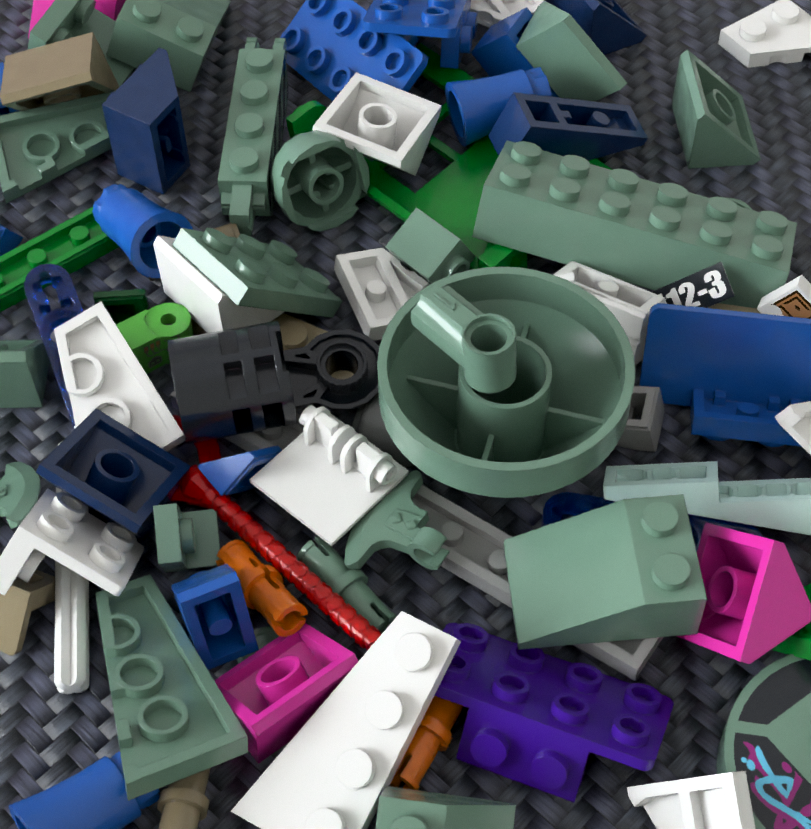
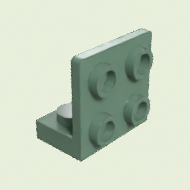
[28,0,136,87]

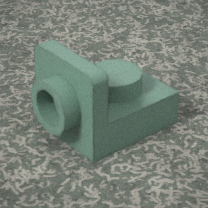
[153,503,221,573]

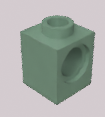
[385,207,475,285]

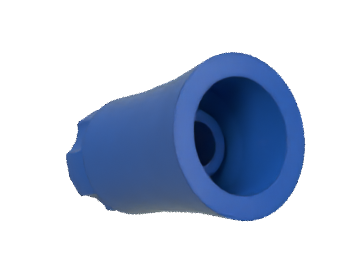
[445,67,552,147]
[92,184,193,278]
[9,751,160,829]

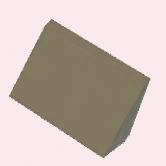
[0,32,119,111]

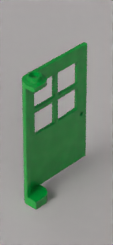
[286,43,613,270]

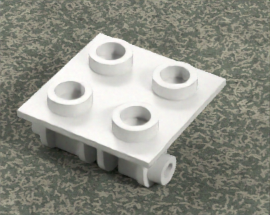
[249,405,409,546]

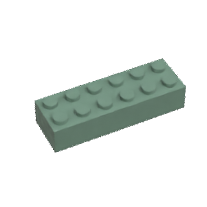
[472,140,797,308]

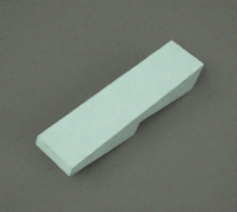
[603,461,811,535]

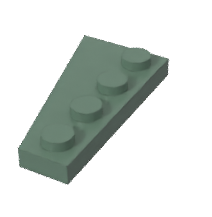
[95,574,248,801]

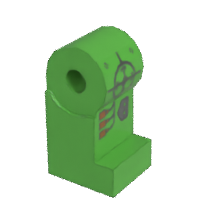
[116,302,194,374]

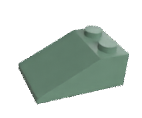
[106,0,231,92]
[503,494,707,650]

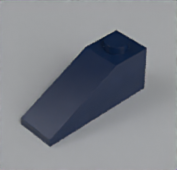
[488,92,648,160]

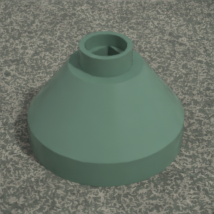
[377,267,635,498]

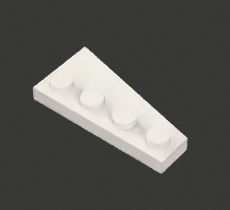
[231,611,461,829]

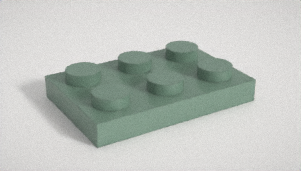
[172,228,343,318]

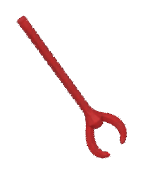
[170,415,382,651]

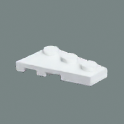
[54,301,185,451]

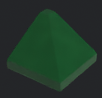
[93,289,150,324]

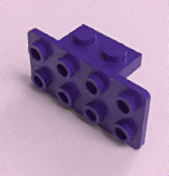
[434,623,674,802]

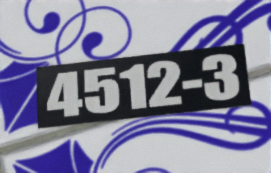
[652,262,735,308]

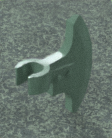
[0,461,41,529]
[344,470,450,570]

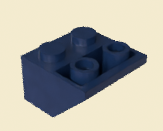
[102,48,191,195]

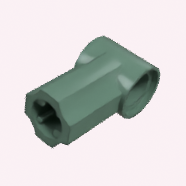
[411,283,517,394]

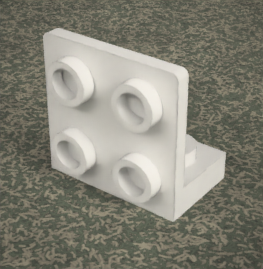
[0,488,144,596]

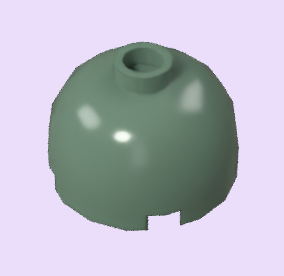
[270,130,370,232]

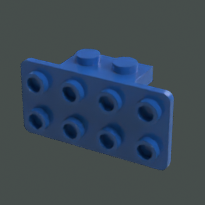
[280,0,429,102]
[363,0,478,69]
[639,303,811,447]

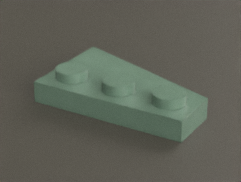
[0,91,114,204]

